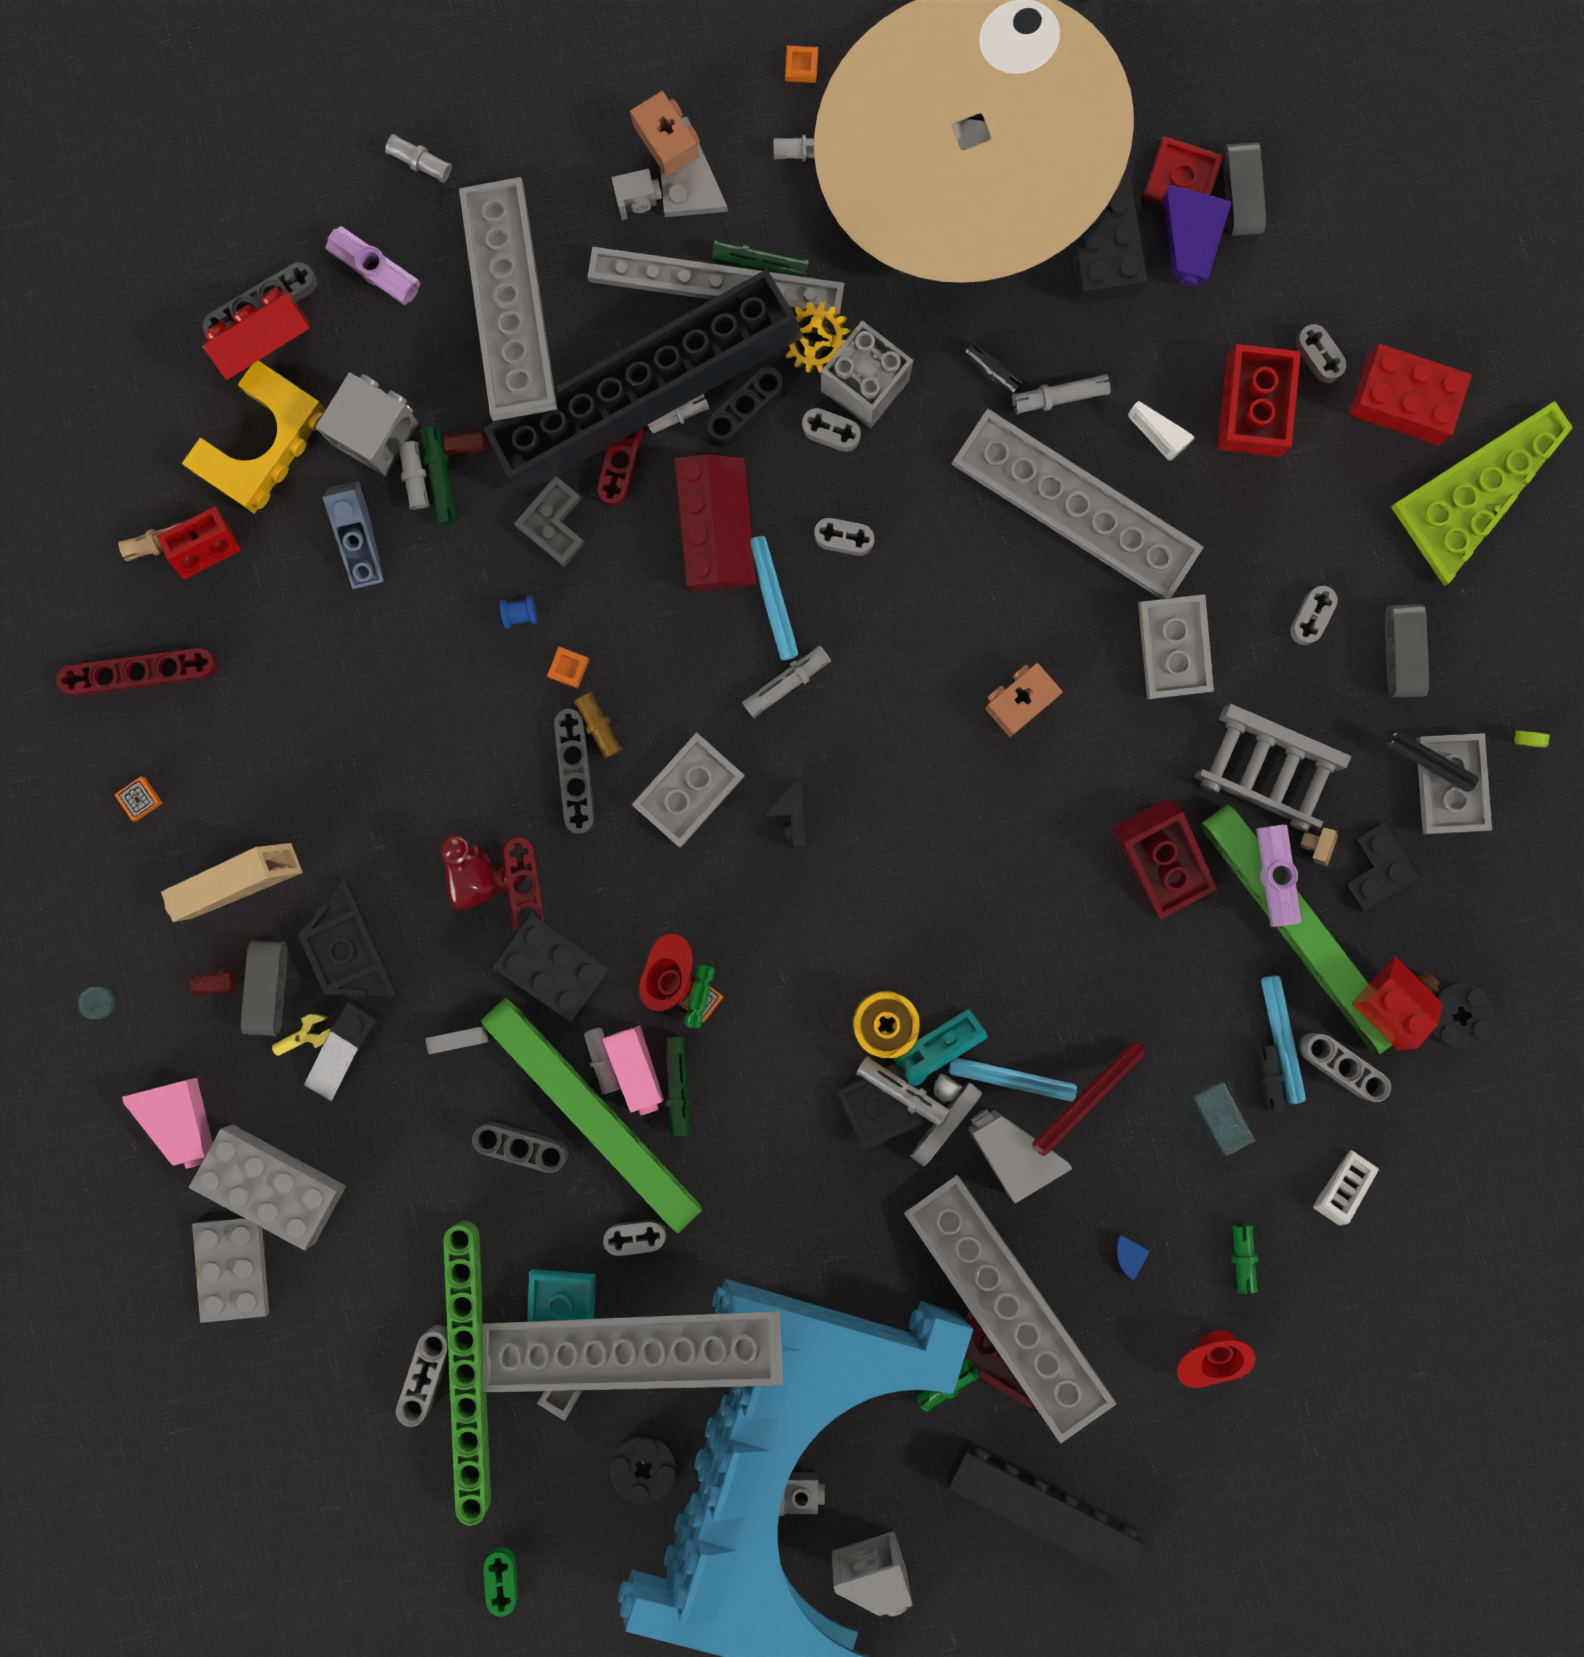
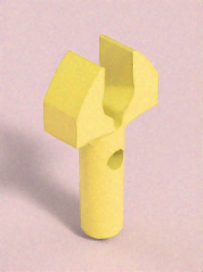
[272,1014,332,1056]

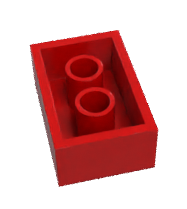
[202,287,310,380]
[1217,344,1301,457]
[1348,344,1472,445]

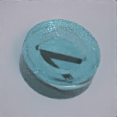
[78,987,115,1019]

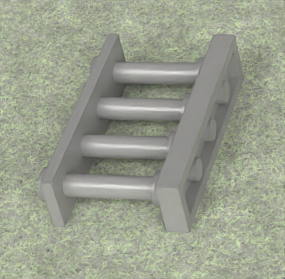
[1194,704,1351,832]

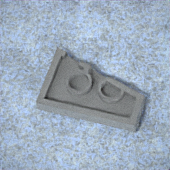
[660,117,728,217]

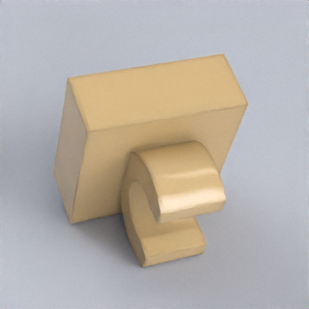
[1300,827,1338,867]

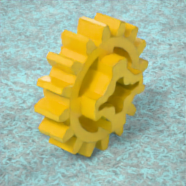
[785,301,851,373]

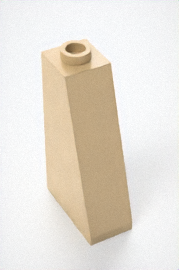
[161,843,303,922]

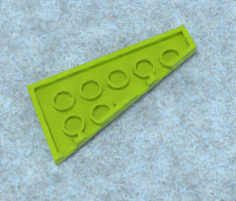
[1391,401,1573,586]

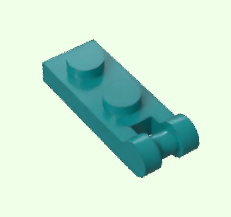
[894,1009,988,1086]

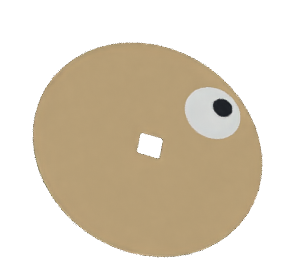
[814,0,1134,283]

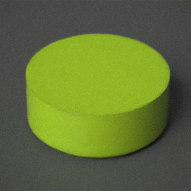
[1514,731,1550,748]

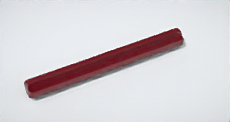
[1032,1042,1145,1156]

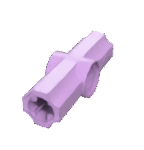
[325,226,420,305]
[1256,825,1301,927]

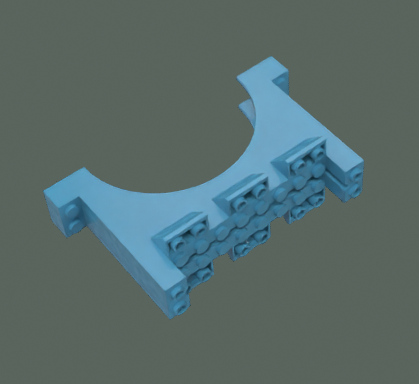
[618,1279,973,1657]

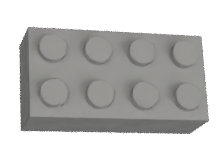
[189,1125,346,1251]

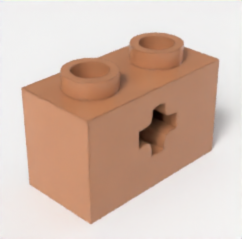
[630,90,700,177]
[985,663,1063,737]

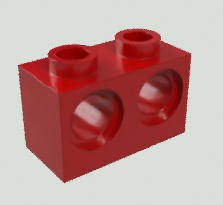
[157,507,241,580]

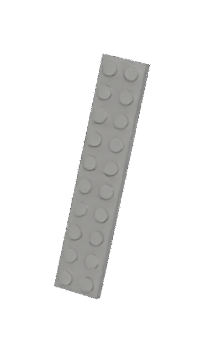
[481,1311,783,1392]

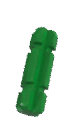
[684,964,715,1029]

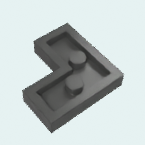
[514,476,585,567]

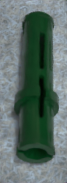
[712,240,809,277]
[420,426,457,526]
[664,1036,692,1136]

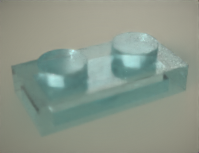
[1193,1082,1255,1156]

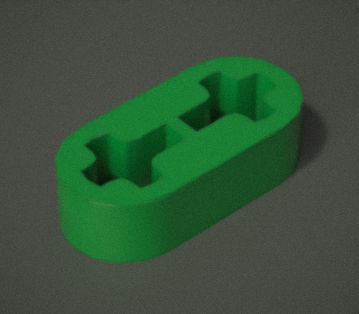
[483,1547,518,1617]

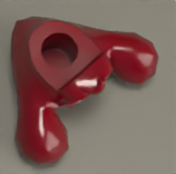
[440,834,525,910]

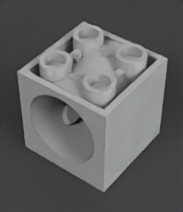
[821,321,914,429]
[315,372,419,477]

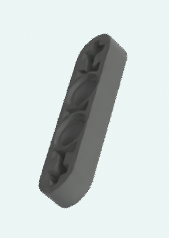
[203,262,317,334]
[554,709,595,834]

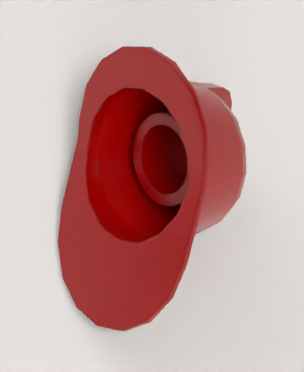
[639,934,693,1012]
[1177,1330,1256,1388]

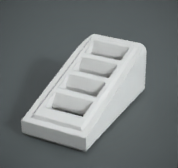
[1128,401,1195,461]
[1313,1150,1379,1225]

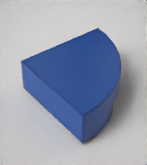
[1115,1234,1150,1280]

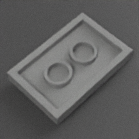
[1138,594,1214,699]
[632,732,745,848]
[1416,733,1492,834]
[192,1217,269,1323]

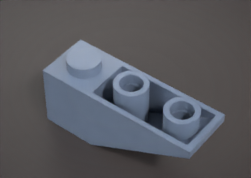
[323,481,384,589]

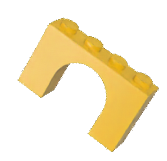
[182,360,326,514]

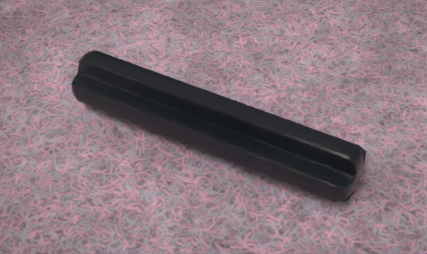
[1386,731,1479,792]

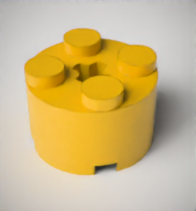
[853,991,920,1058]

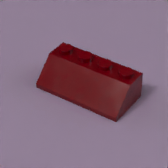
[675,454,757,593]

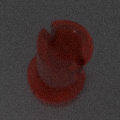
[444,429,486,457]
[190,969,236,996]

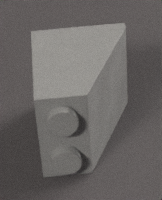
[967,1109,1072,1203]

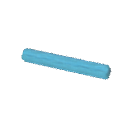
[750,536,798,660]
[1261,975,1306,1104]
[949,1057,1077,1102]

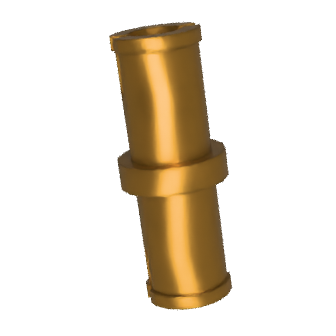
[574,692,622,758]

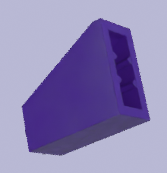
[1163,184,1232,287]

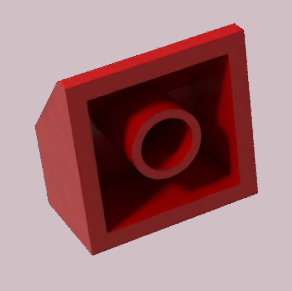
[1352,957,1443,1051]

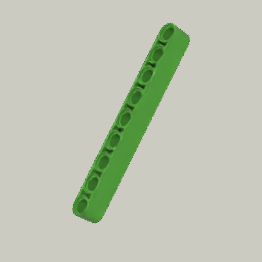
[1200,804,1392,1055]
[481,998,703,1233]
[444,1221,491,1526]

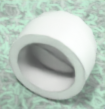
[934,1074,963,1102]

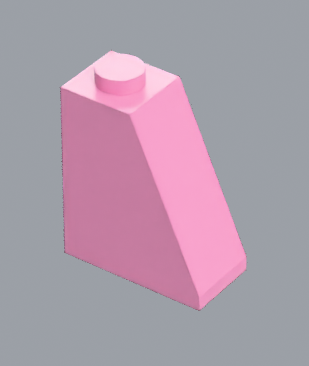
[603,1025,664,1115]
[122,1078,213,1169]

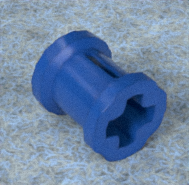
[500,595,538,629]

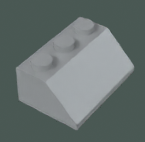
[832,1531,912,1616]

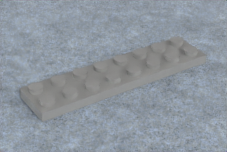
[459,177,557,421]
[952,408,1204,599]
[904,1175,1117,1444]

